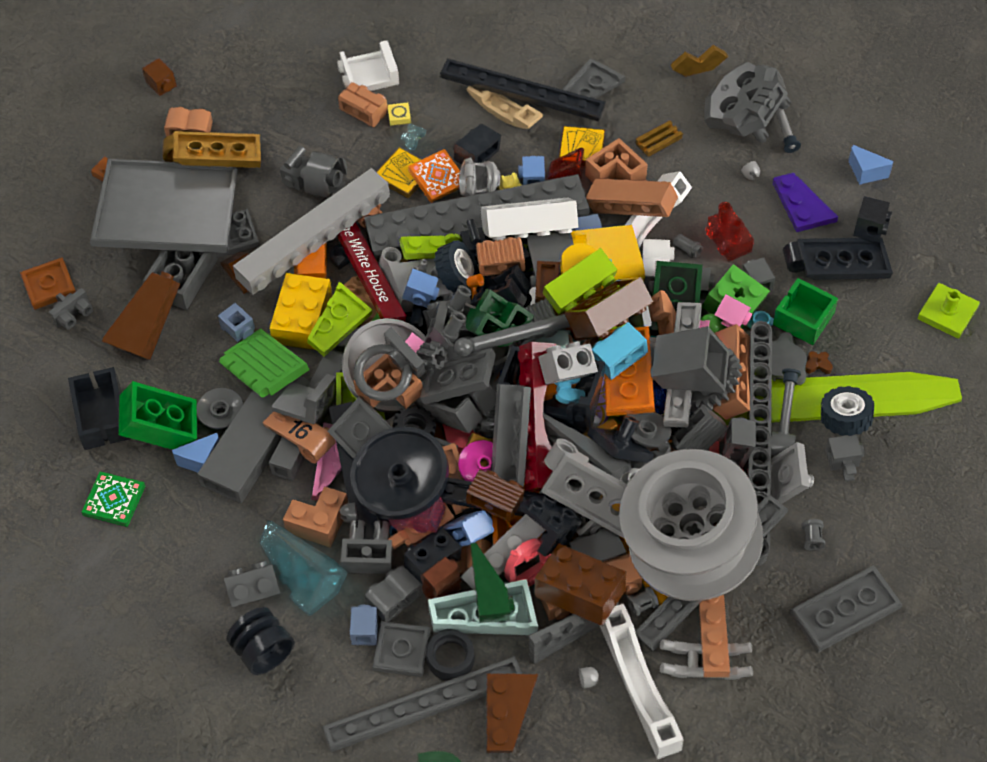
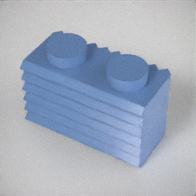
[440,510,494,546]

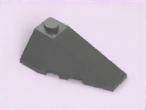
[543,413,628,499]

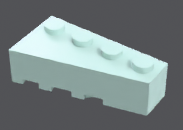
[428,579,538,635]

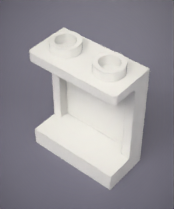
[337,40,399,91]

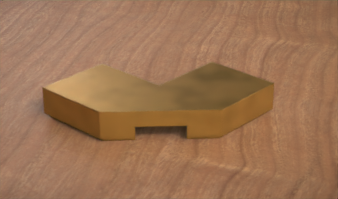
[671,45,728,77]

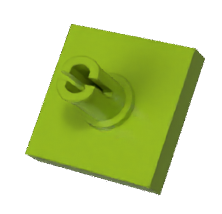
[917,283,980,339]

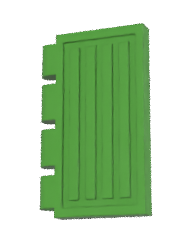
[219,328,309,397]

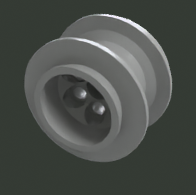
[619,449,763,601]

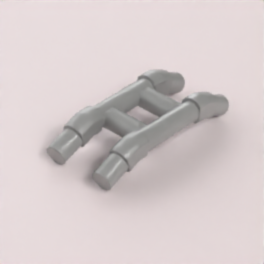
[660,639,753,680]

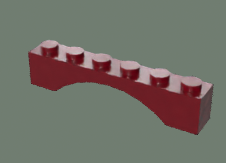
[518,342,557,491]

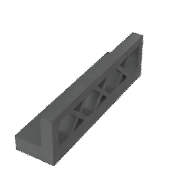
[491,384,531,486]

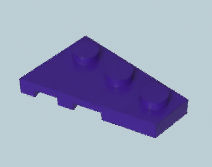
[772,173,838,233]

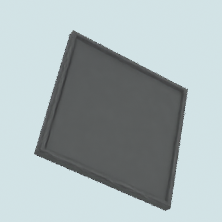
[90,159,238,253]

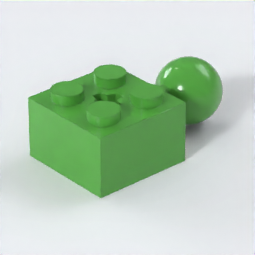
[700,264,770,333]

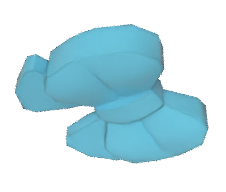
[554,378,585,404]

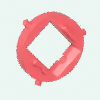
[504,539,552,587]

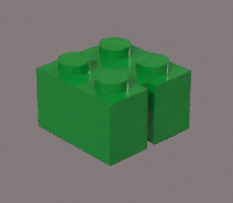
[773,278,838,345]

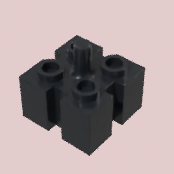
[470,264,531,308]

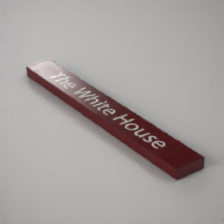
[337,222,406,322]

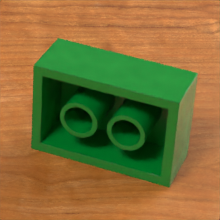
[119,381,197,450]

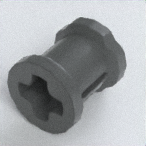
[801,519,826,551]
[626,587,659,617]

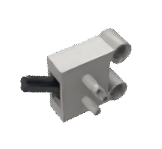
[379,247,454,329]

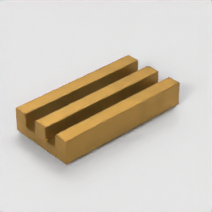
[636,120,683,157]

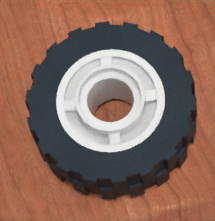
[434,240,479,293]
[821,386,874,436]

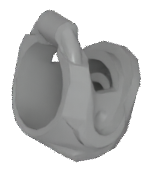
[459,157,500,197]

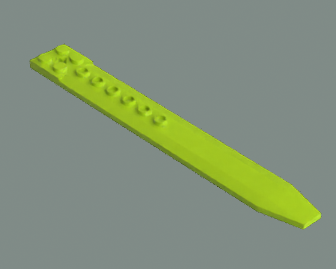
[606,372,962,425]

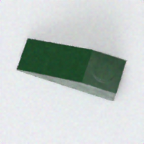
[471,543,514,623]

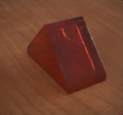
[547,147,584,181]

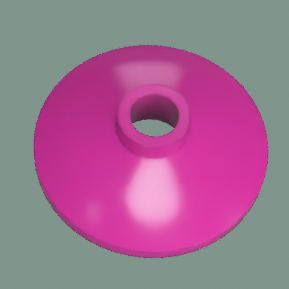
[458,440,493,481]

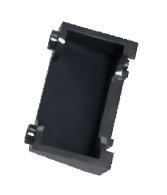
[495,346,605,434]

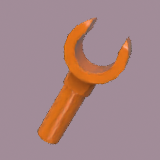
[467,274,484,299]

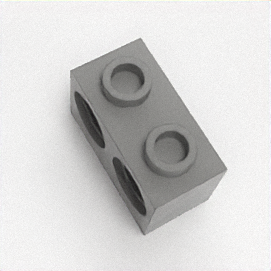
[538,342,598,385]

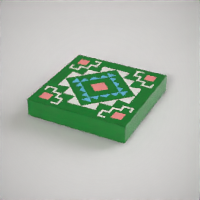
[82,472,145,527]

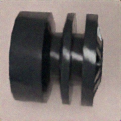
[226,607,295,675]

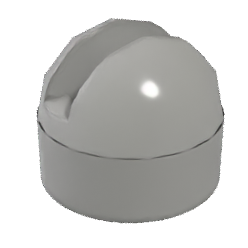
[741,161,760,180]
[579,667,598,689]

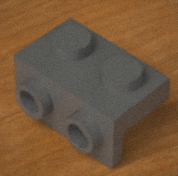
[224,561,280,607]

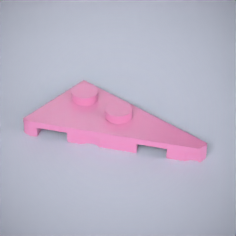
[311,423,342,500]

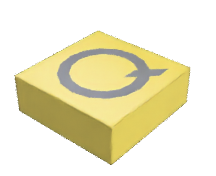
[388,103,411,126]

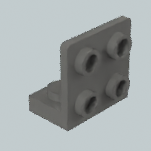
[272,374,336,424]

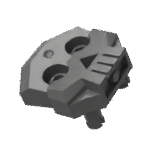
[704,62,791,143]
[425,285,514,375]

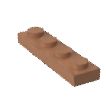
[699,595,730,677]

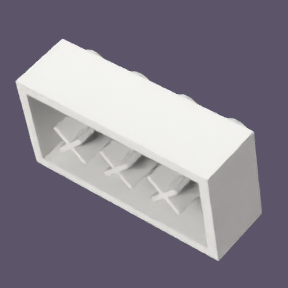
[481,198,578,241]

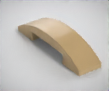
[467,86,543,129]

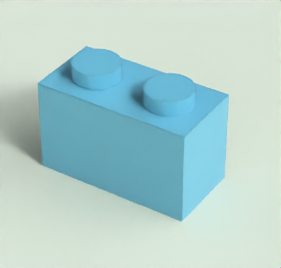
[592,322,648,380]

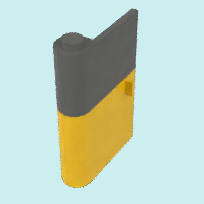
[526,225,645,288]

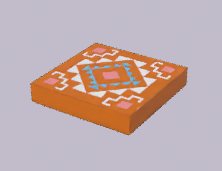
[408,149,460,203]

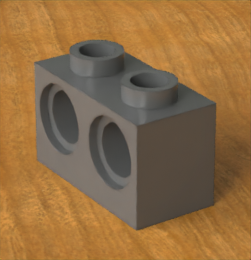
[719,418,756,469]

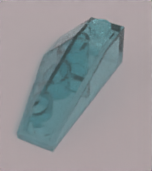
[259,521,348,616]

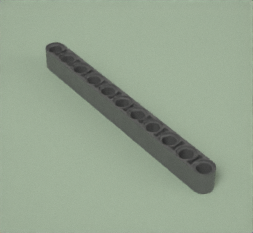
[746,321,772,566]

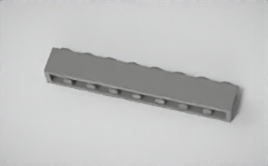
[233,168,390,295]

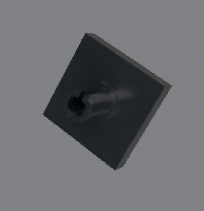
[587,415,654,463]

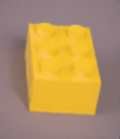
[269,273,332,350]

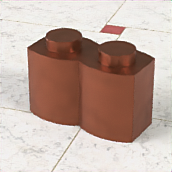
[421,557,462,600]

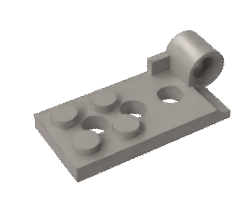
[541,438,627,539]

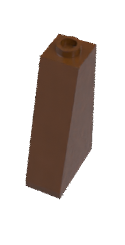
[102,271,180,360]

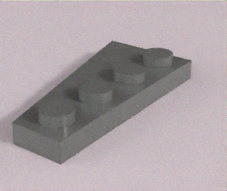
[529,603,619,664]

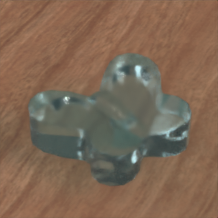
[401,124,426,150]

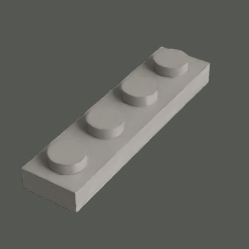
[461,514,545,590]

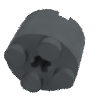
[300,151,347,199]

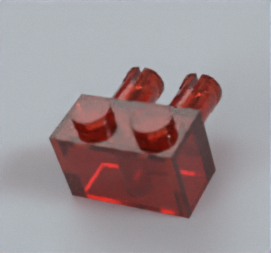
[706,202,754,262]

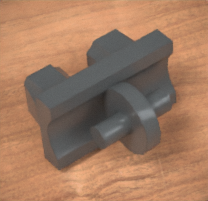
[49,288,93,330]

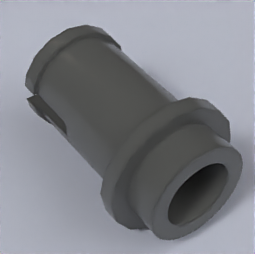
[673,234,703,258]

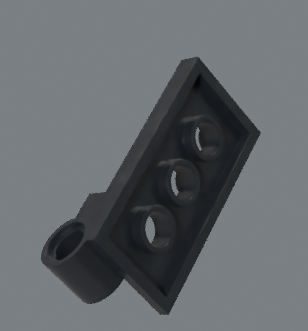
[783,238,893,280]

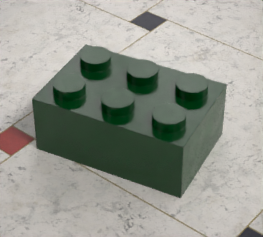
[649,261,703,330]

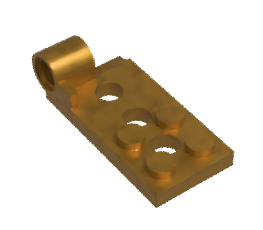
[163,131,261,168]

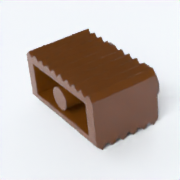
[466,469,524,522]

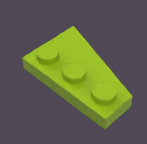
[307,282,372,357]

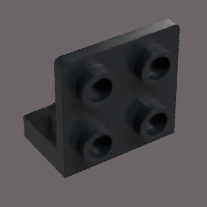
[519,493,582,557]

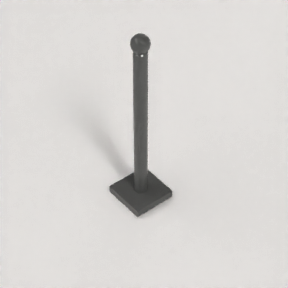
[454,306,652,357]

